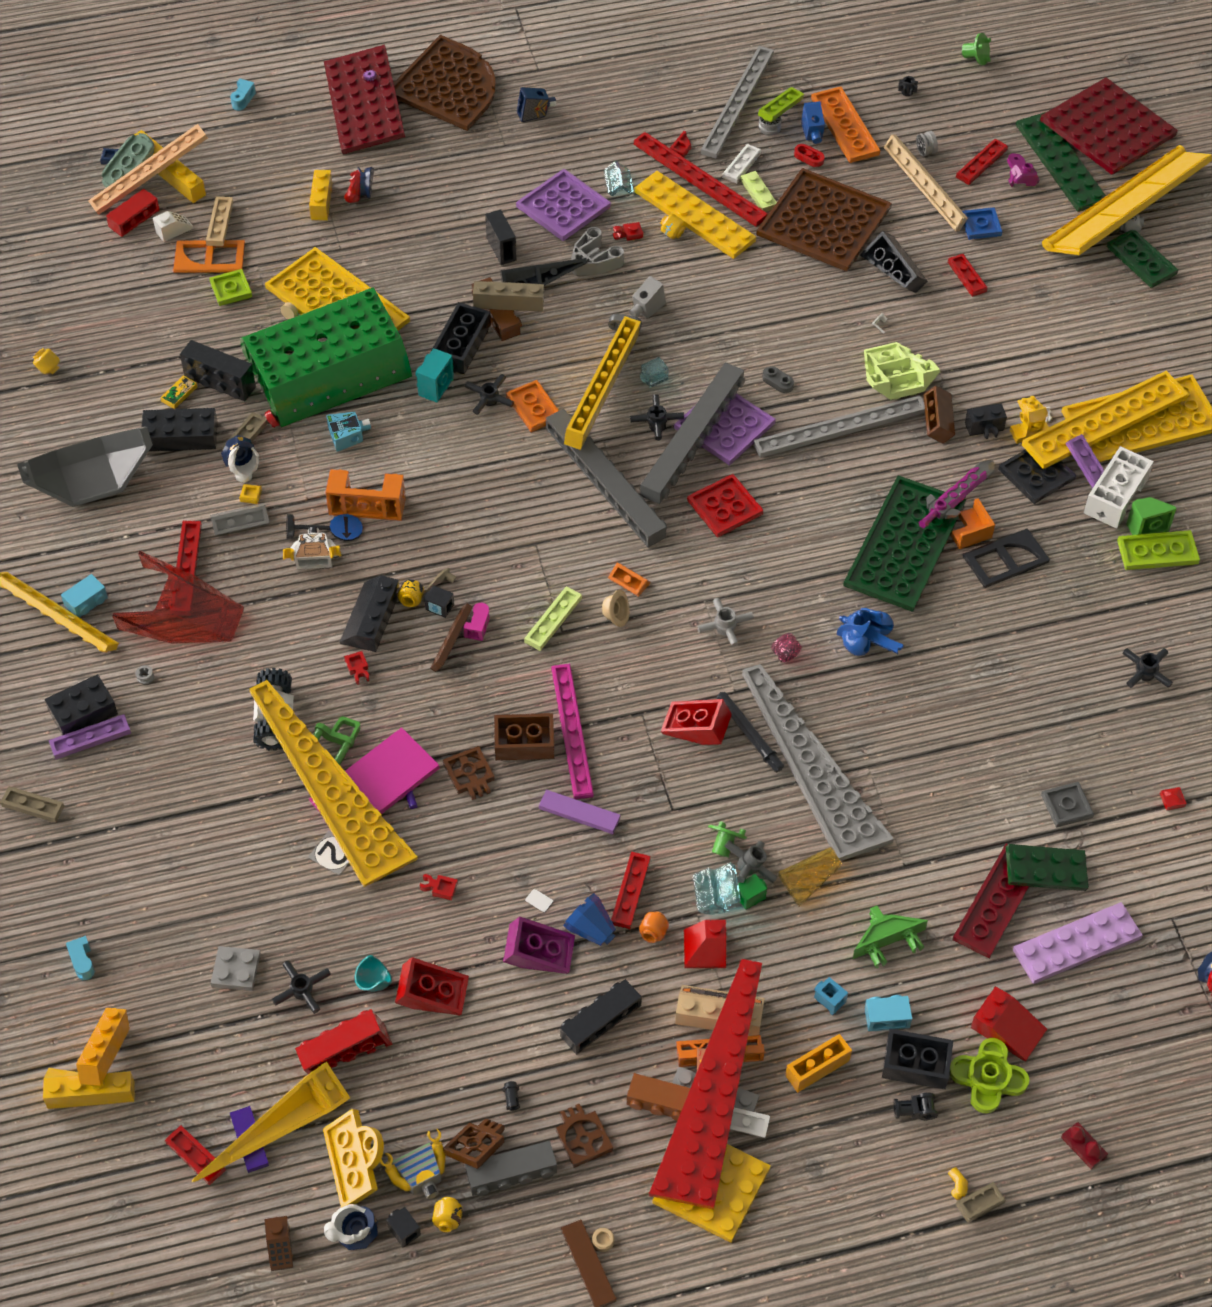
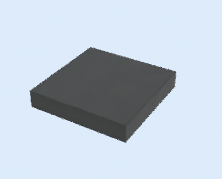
[1041,782,1094,828]

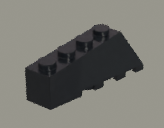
[860,231,928,293]

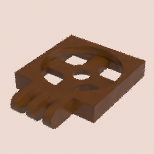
[443,746,495,800]
[556,1104,613,1168]
[443,1118,505,1169]

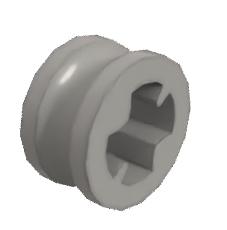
[135,665,154,684]

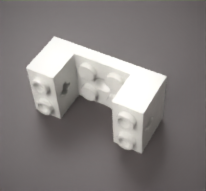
[1084,446,1154,528]

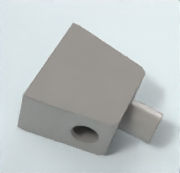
[629,276,666,318]

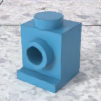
[814,977,848,1015]

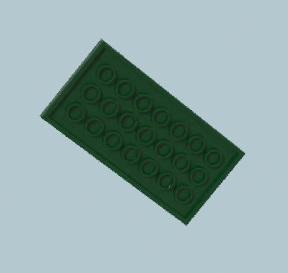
[843,475,966,612]

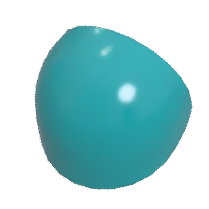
[354,955,392,992]

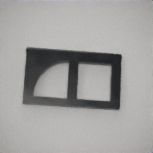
[962,528,1050,588]

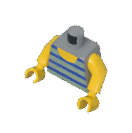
[379,1128,446,1200]

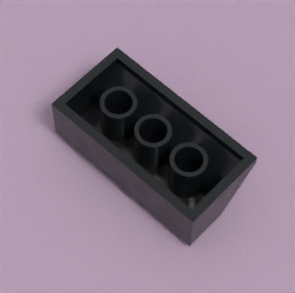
[340,575,400,652]

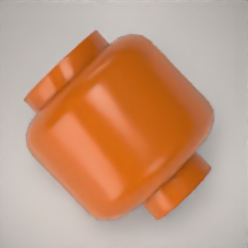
[639,912,669,943]

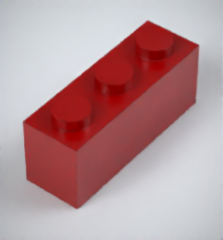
[106,189,160,237]

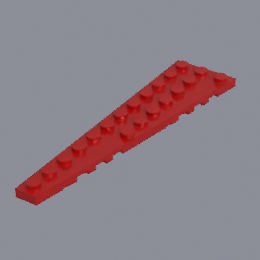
[649,959,762,1210]

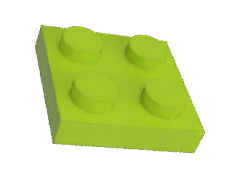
[209,269,252,306]

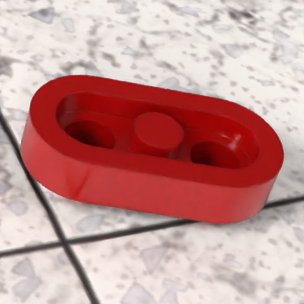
[794,144,825,167]

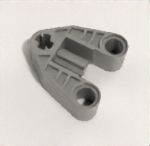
[571,227,624,275]

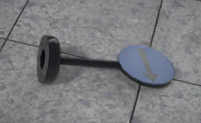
[286,514,363,541]

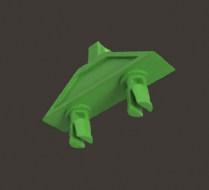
[853,906,928,968]

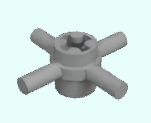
[697,598,754,647]

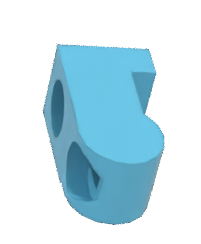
[230,78,256,111]
[66,936,95,980]

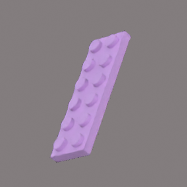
[1013,902,1143,984]

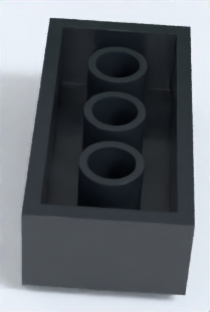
[431,302,491,375]
[180,340,256,402]
[141,408,218,452]

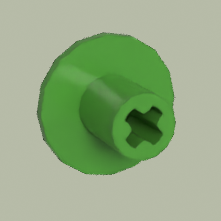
[962,33,991,66]
[708,821,747,858]

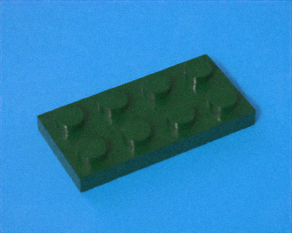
[1106,230,1178,288]
[1006,844,1089,891]

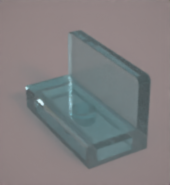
[604,160,633,196]

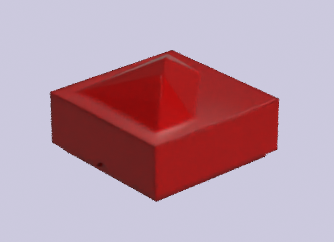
[1160,787,1187,811]

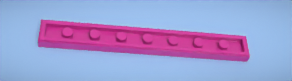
[551,663,594,800]

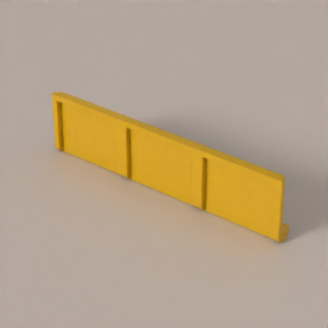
[1042,145,1212,255]

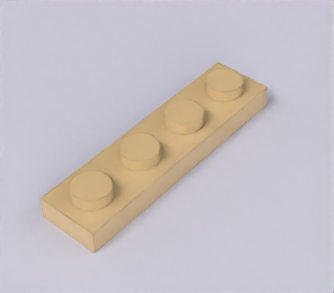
[206,197,233,246]

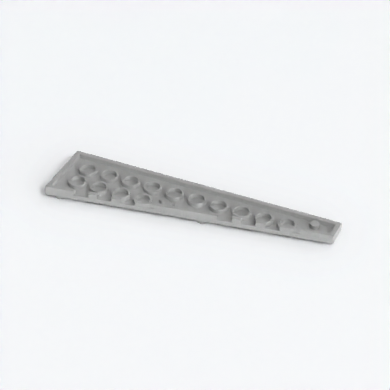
[742,664,894,862]

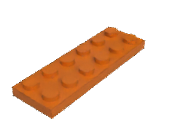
[811,86,880,163]

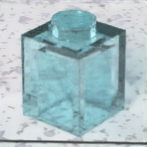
[640,357,669,388]

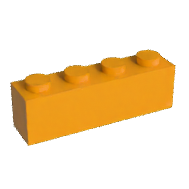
[76,1008,130,1086]

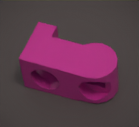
[464,603,490,641]

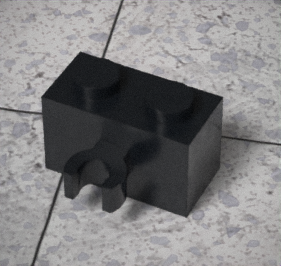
[965,403,1007,439]

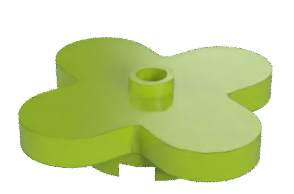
[949,1038,1029,1114]

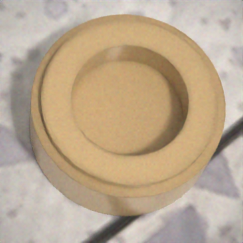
[281,302,298,319]
[592,1228,614,1252]

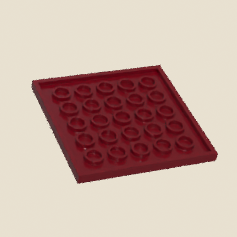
[1040,77,1178,175]

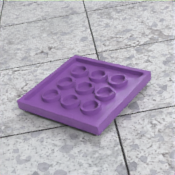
[516,169,611,241]
[674,394,775,466]

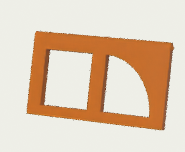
[173,240,245,273]

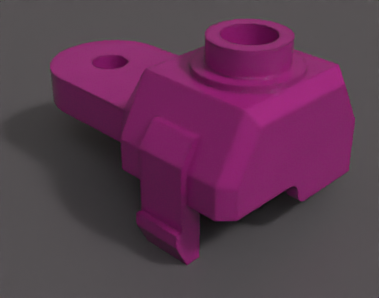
[1007,153,1040,187]

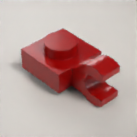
[612,222,644,241]

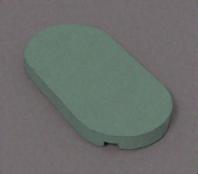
[102,133,154,188]

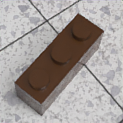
[924,385,955,444]

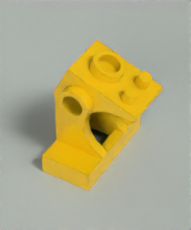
[1010,396,1049,444]

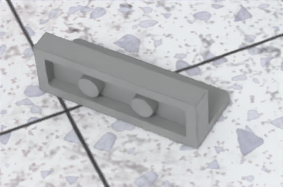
[210,503,269,535]

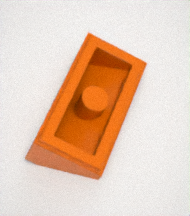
[608,562,651,597]

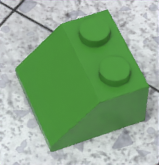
[1126,497,1176,535]

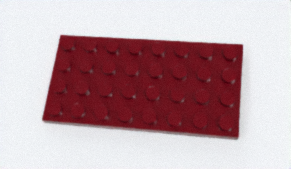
[324,44,406,154]

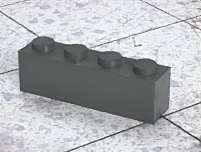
[465,1141,557,1196]

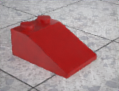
[661,699,732,745]
[395,957,469,1016]
[971,986,1047,1062]

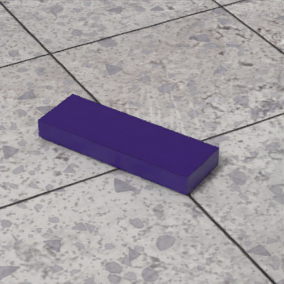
[230,1106,269,1173]

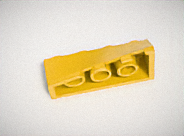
[43,1068,135,1109]

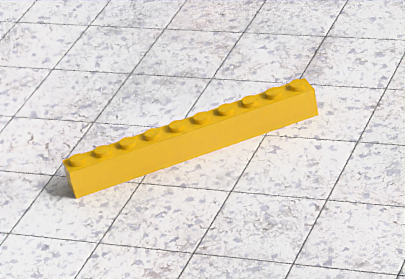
[564,316,641,450]

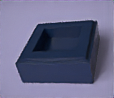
[100,148,119,164]

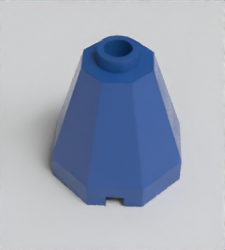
[563,893,616,946]

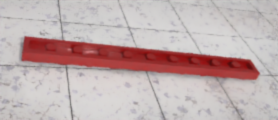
[634,132,768,227]

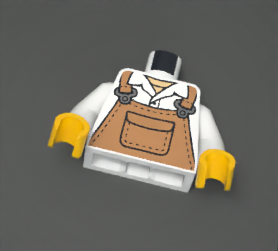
[283,527,342,569]

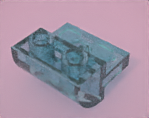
[693,862,741,915]

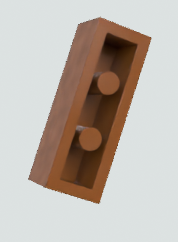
[627,1073,690,1121]

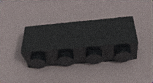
[560,979,642,1055]

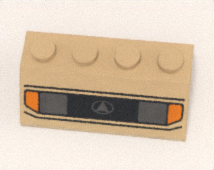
[675,985,765,1036]

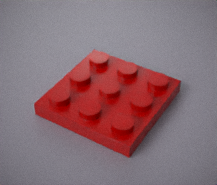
[687,474,764,538]

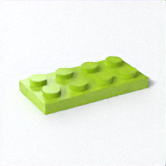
[1117,530,1200,570]

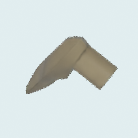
[425,568,457,593]

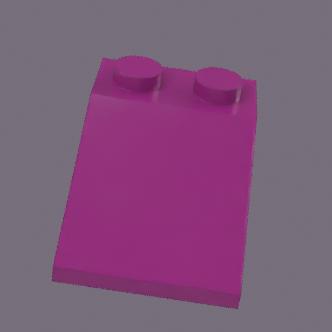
[503,916,575,974]

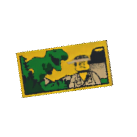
[160,375,198,409]

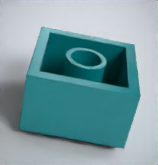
[415,348,454,403]

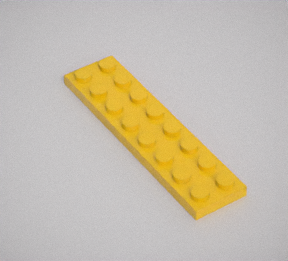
[634,171,756,259]

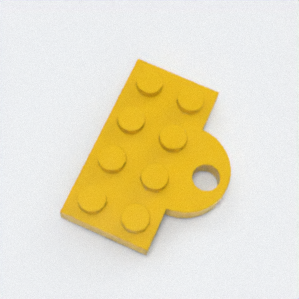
[323,1109,384,1208]

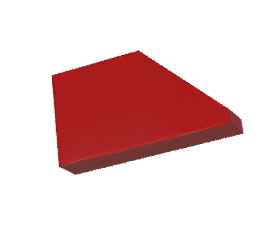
[670,131,691,157]

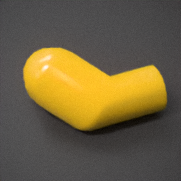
[948,1167,968,1200]

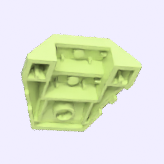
[864,342,940,400]

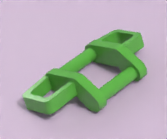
[313,716,361,765]

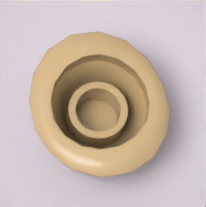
[602,589,630,627]

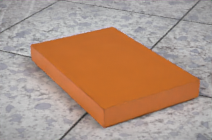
[506,380,559,432]

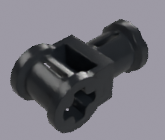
[893,1093,938,1121]

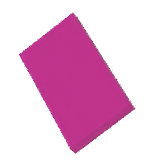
[309,727,440,814]

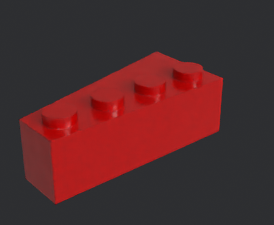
[295,1009,393,1074]

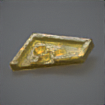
[778,847,841,907]

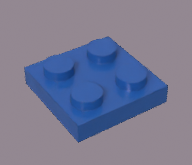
[962,207,1003,240]

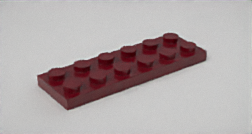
[952,843,1030,959]

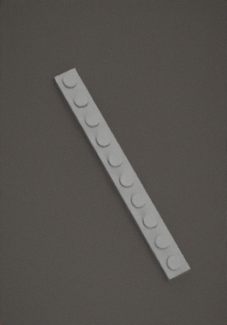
[701,46,774,159]
[754,395,925,458]

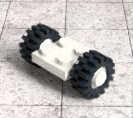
[253,668,294,751]

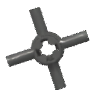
[724,840,777,883]

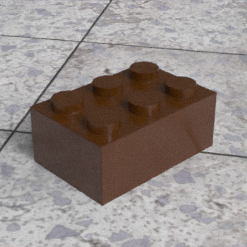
[494,713,555,761]

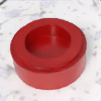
[265,409,280,428]

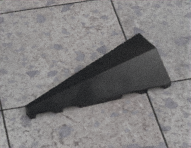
[500,258,587,286]

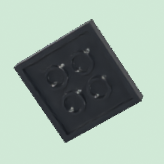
[998,449,1076,504]

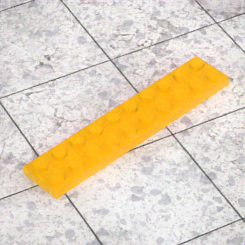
[1022,370,1188,469]

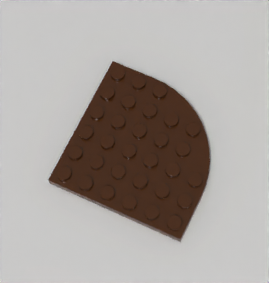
[394,35,496,131]

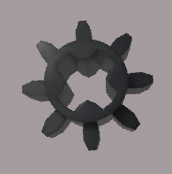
[898,76,918,96]

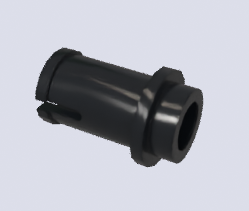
[502,1081,520,1111]

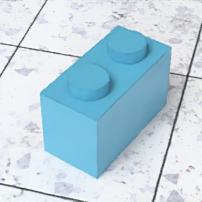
[61,574,108,618]
[864,995,912,1032]

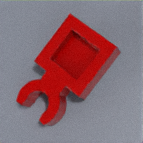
[344,651,370,685]
[419,874,458,901]

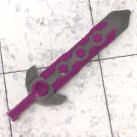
[919,460,994,529]

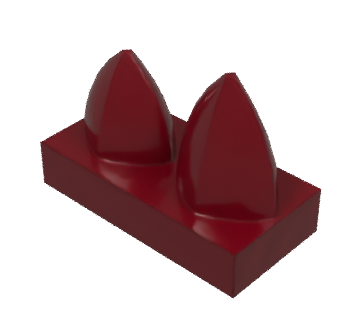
[1061,1122,1108,1170]

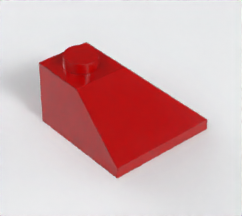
[684,920,726,968]

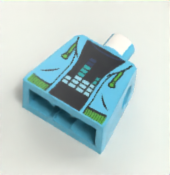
[326,412,371,452]

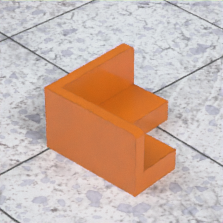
[951,498,995,549]

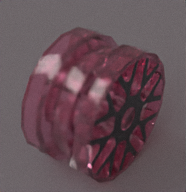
[771,633,802,662]

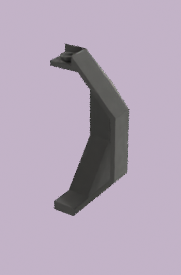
[17,426,153,507]

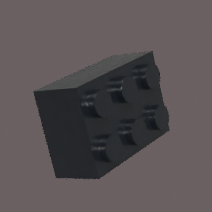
[44,674,118,735]
[882,1029,954,1090]

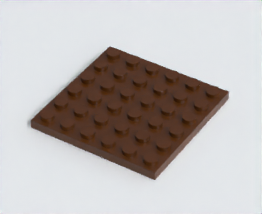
[756,168,892,272]

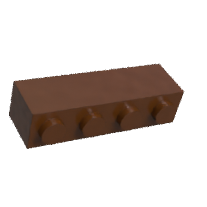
[471,277,522,341]

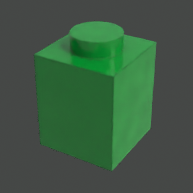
[734,874,768,910]

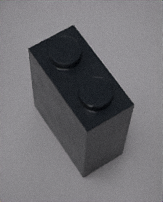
[485,209,517,265]

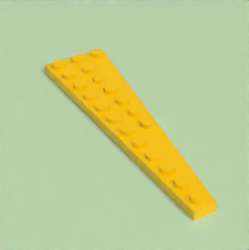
[249,680,418,887]

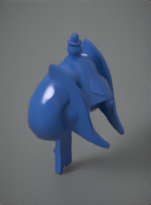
[836,608,904,656]

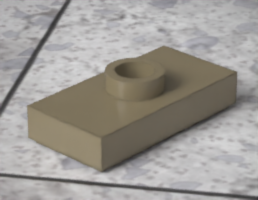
[956,1182,1006,1223]

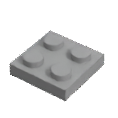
[211,946,260,991]

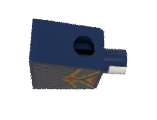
[516,87,556,122]

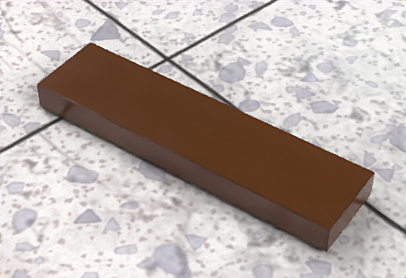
[430,603,473,672]
[561,1219,616,1307]

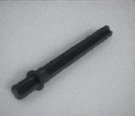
[716,692,784,773]

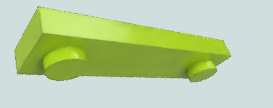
[758,87,804,122]

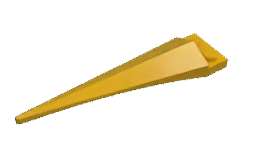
[192,1062,350,1182]

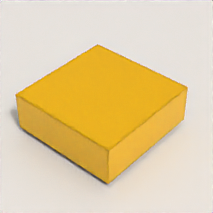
[239,484,262,504]

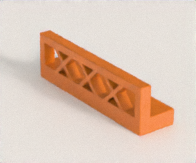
[676,1035,765,1067]

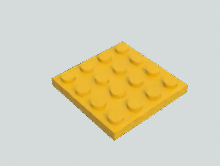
[653,1144,771,1243]

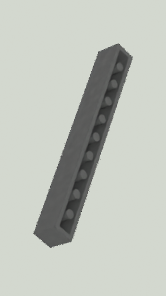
[640,362,745,505]
[546,408,667,548]

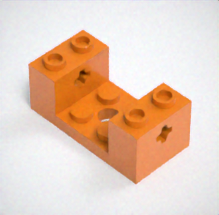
[325,469,406,521]

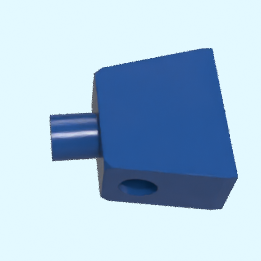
[801,101,825,144]

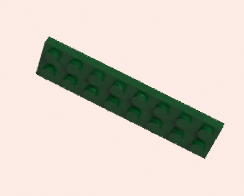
[1016,112,1106,212]

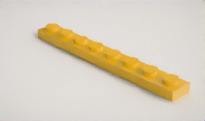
[0,572,119,652]

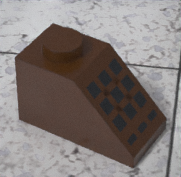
[264,1216,294,1271]

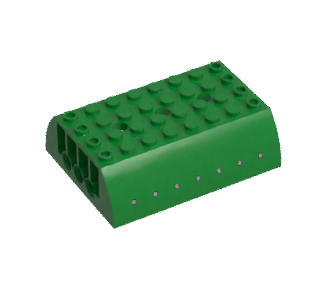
[240,287,412,428]

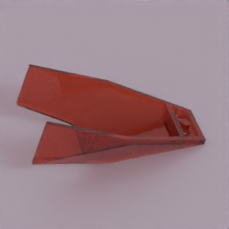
[112,550,244,644]

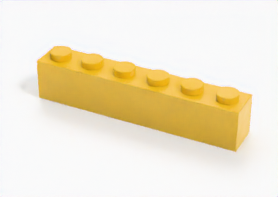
[134,130,206,203]

